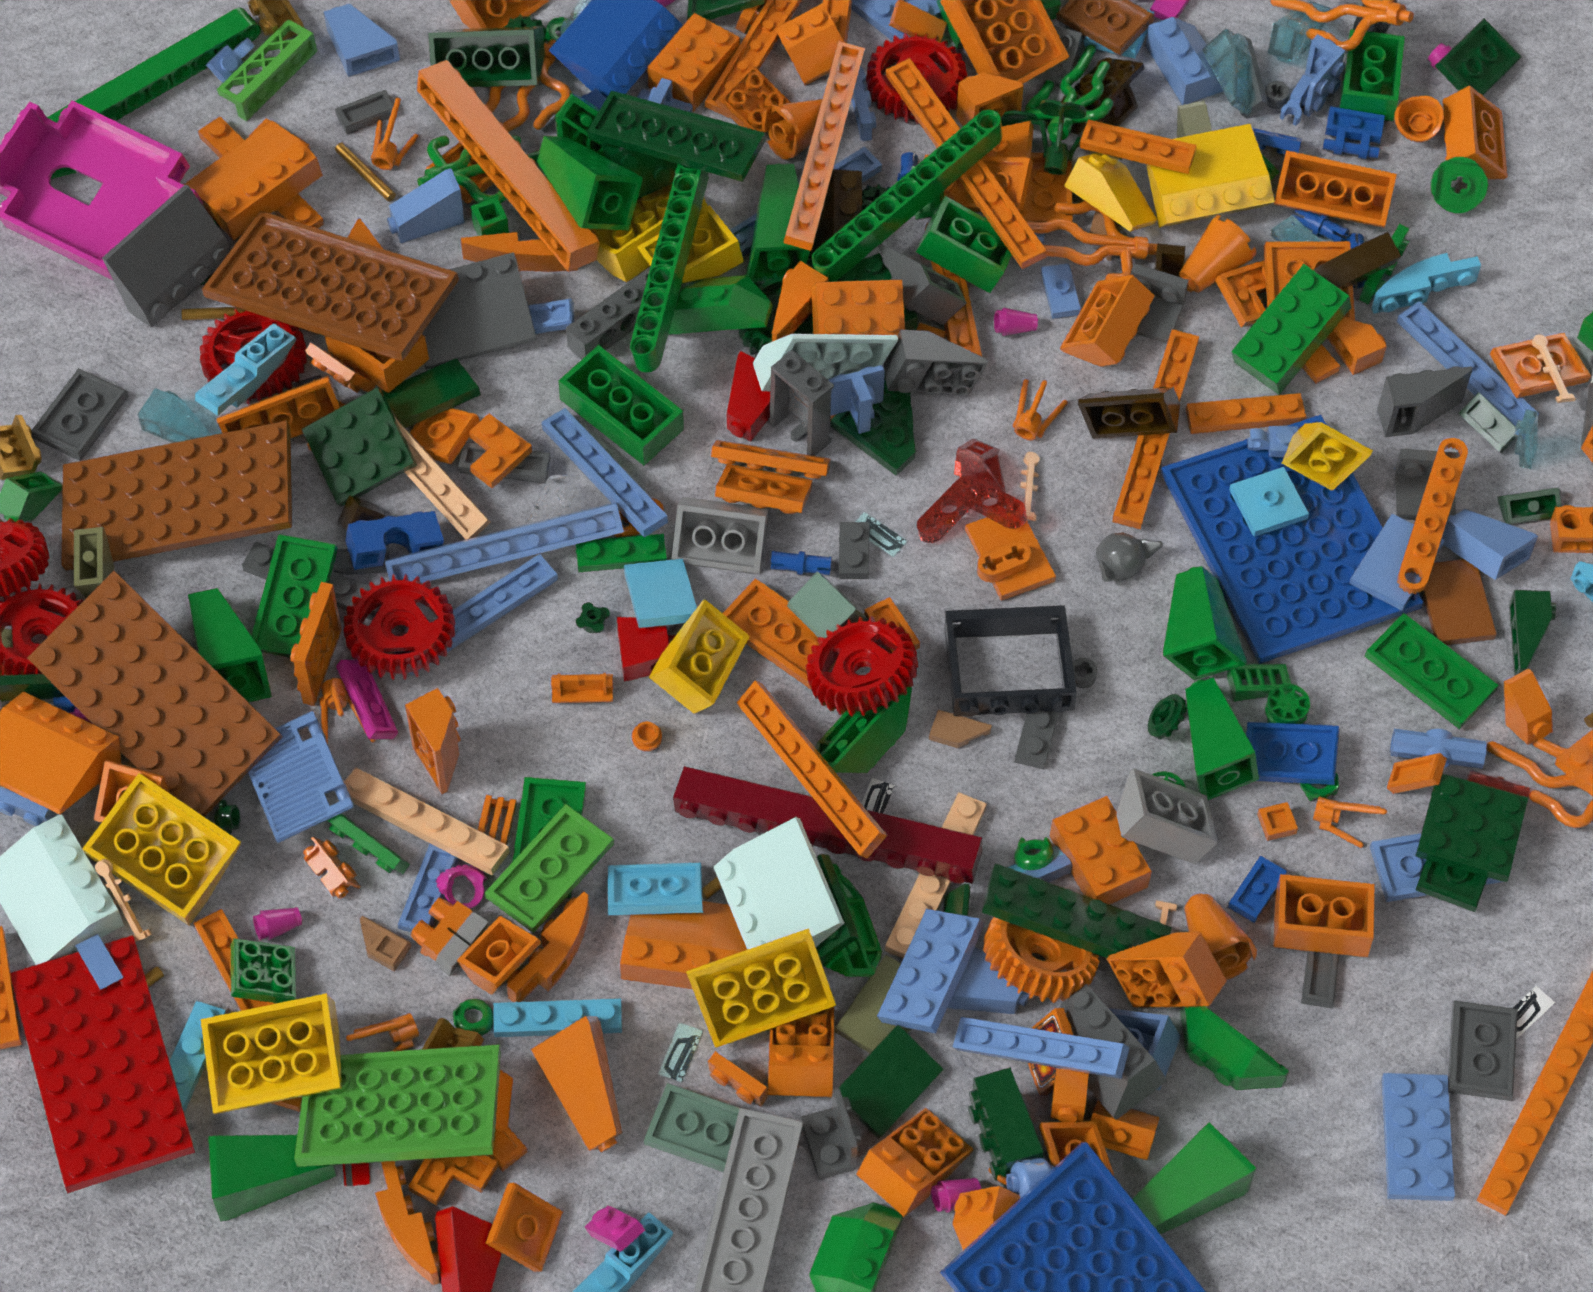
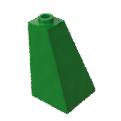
[537,136,643,231]
[746,163,810,282]
[1163,566,1247,680]
[188,588,272,702]
[1185,677,1259,801]
[1132,1122,1256,1235]
[208,1135,340,1222]

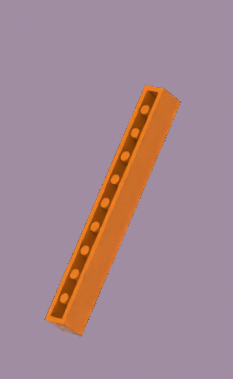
[417,60,600,272]

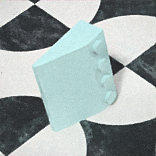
[753,334,898,391]
[0,814,124,965]
[714,817,844,950]

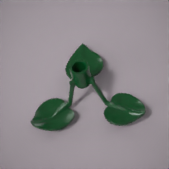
[1001,99,1122,175]

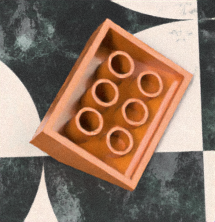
[940,0,1069,84]
[183,121,323,241]
[0,692,121,815]
[620,901,747,989]

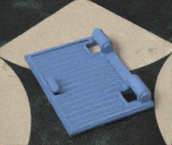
[248,711,354,843]

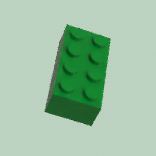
[1231,264,1351,395]
[558,345,684,466]

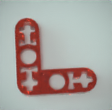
[916,475,1027,543]

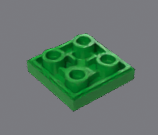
[231,938,296,1003]

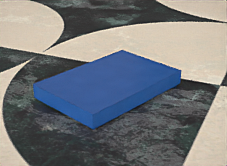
[1246,722,1340,785]

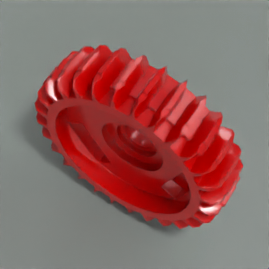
[866,32,967,124]
[200,308,307,405]
[0,518,50,597]
[343,574,456,680]
[0,583,84,675]
[805,616,919,717]

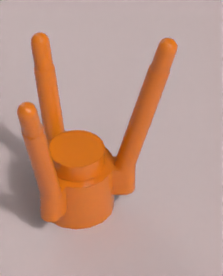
[370,98,418,170]
[1012,379,1068,440]
[319,678,376,744]
[1313,796,1387,848]
[346,1013,419,1051]

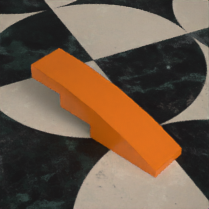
[461,232,578,272]

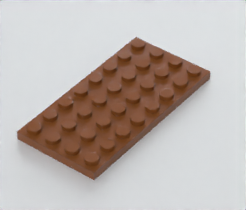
[202,211,459,361]
[61,421,292,571]
[28,571,283,817]

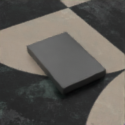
[31,368,129,461]
[1448,1000,1518,1101]

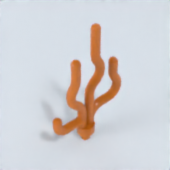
[1270,0,1414,52]
[486,39,572,133]
[1026,201,1157,280]
[1486,738,1593,828]

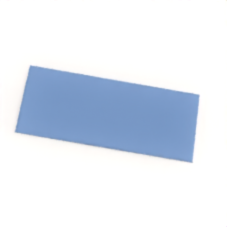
[75,934,123,990]

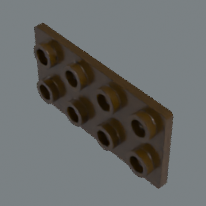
[1044,57,1145,134]

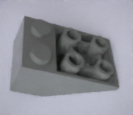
[878,244,967,325]
[883,330,988,396]
[1377,366,1473,437]

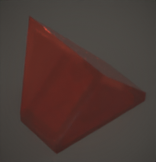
[954,438,1007,497]

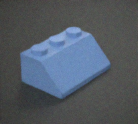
[1146,17,1232,105]

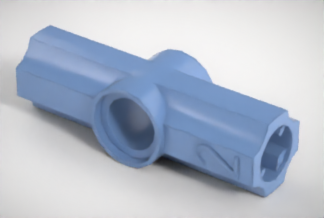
[1390,728,1487,769]

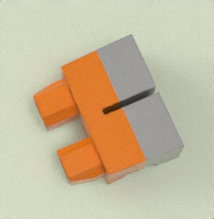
[410,897,488,976]

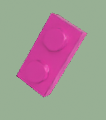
[584,1205,645,1252]

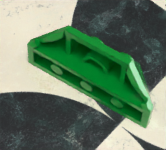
[555,93,605,157]
[668,275,773,335]
[816,687,912,773]
[822,864,882,977]
[1180,1006,1289,1091]
[809,1202,904,1292]

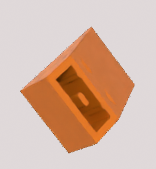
[1107,932,1227,1007]
[768,1006,834,1097]
[856,1108,974,1217]

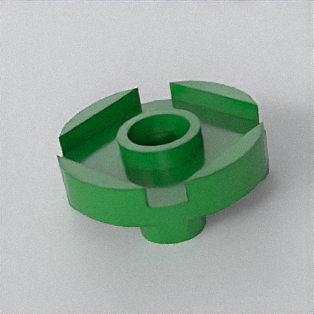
[1430,157,1488,213]

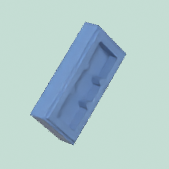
[1041,263,1081,319]
[529,298,574,334]

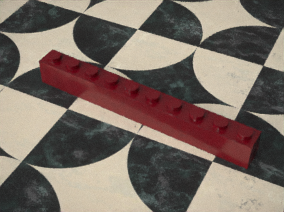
[673,766,982,884]

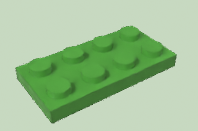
[485,804,614,933]

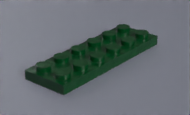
[587,90,766,182]
[981,863,1172,958]

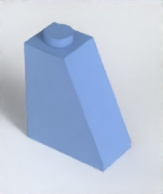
[324,4,400,77]
[387,168,464,243]
[1441,509,1538,580]
[947,947,1029,1014]

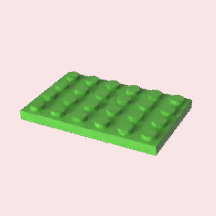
[294,1045,501,1167]

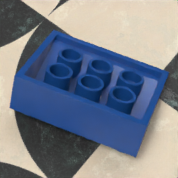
[549,0,683,98]

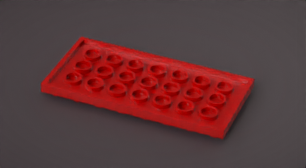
[10,935,195,1193]

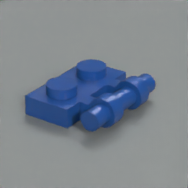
[1323,106,1385,159]

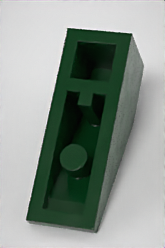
[1509,590,1556,676]

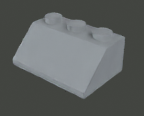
[672,497,770,574]
[1116,768,1218,864]

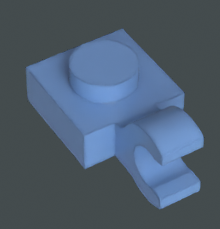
[206,37,255,83]
[1280,75,1313,126]
[1247,426,1298,457]

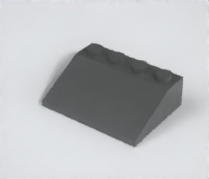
[102,184,231,328]
[422,252,537,370]

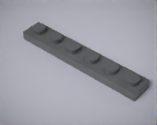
[242,541,407,633]

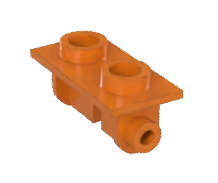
[551,672,613,703]
[303,836,361,899]

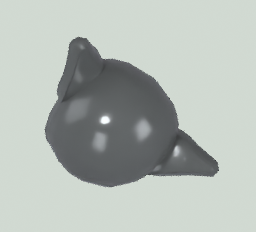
[1096,532,1163,582]

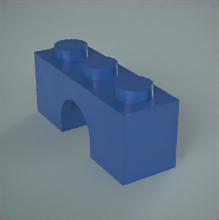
[345,511,444,570]

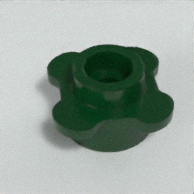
[576,602,610,633]
[214,800,241,835]

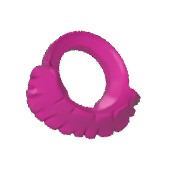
[436,864,488,909]

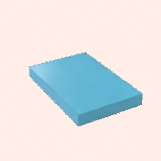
[624,559,697,628]
[608,863,703,915]

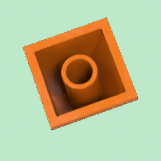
[531,1016,622,1153]

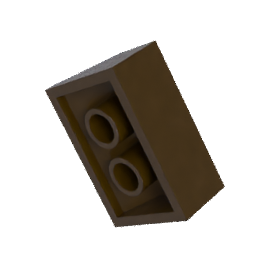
[808,169,862,259]
[1078,387,1180,439]

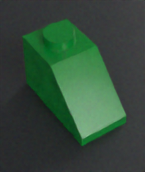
[0,471,63,522]

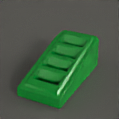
[1226,664,1292,702]

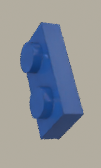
[1252,128,1302,155]
[1228,855,1287,923]

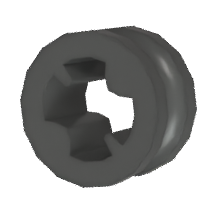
[1265,81,1290,109]
[1073,658,1097,688]

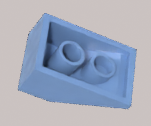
[1109,1008,1181,1090]

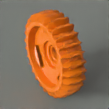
[983,917,1100,1003]

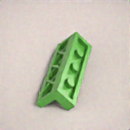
[217,19,318,121]

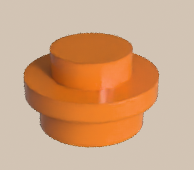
[632,721,662,751]

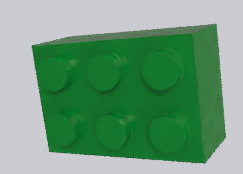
[1339,29,1405,122]
[916,196,1012,293]

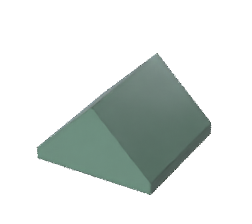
[787,571,869,638]

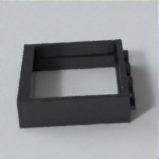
[944,605,1077,717]

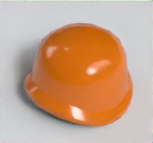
[1395,96,1444,142]

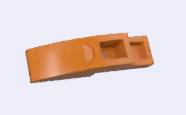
[506,892,590,1002]
[375,1161,440,1285]

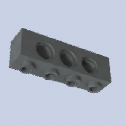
[566,266,651,360]

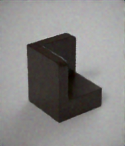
[1154,243,1186,277]
[338,495,385,531]

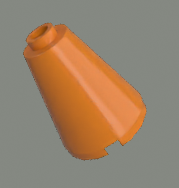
[762,99,822,159]
[1179,215,1257,293]
[1184,894,1257,980]

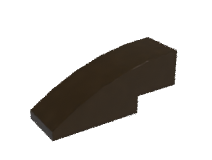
[1314,232,1401,290]

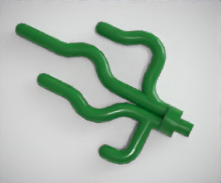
[1024,44,1113,142]
[417,135,540,203]

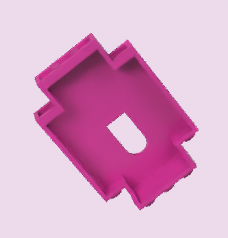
[0,100,203,280]

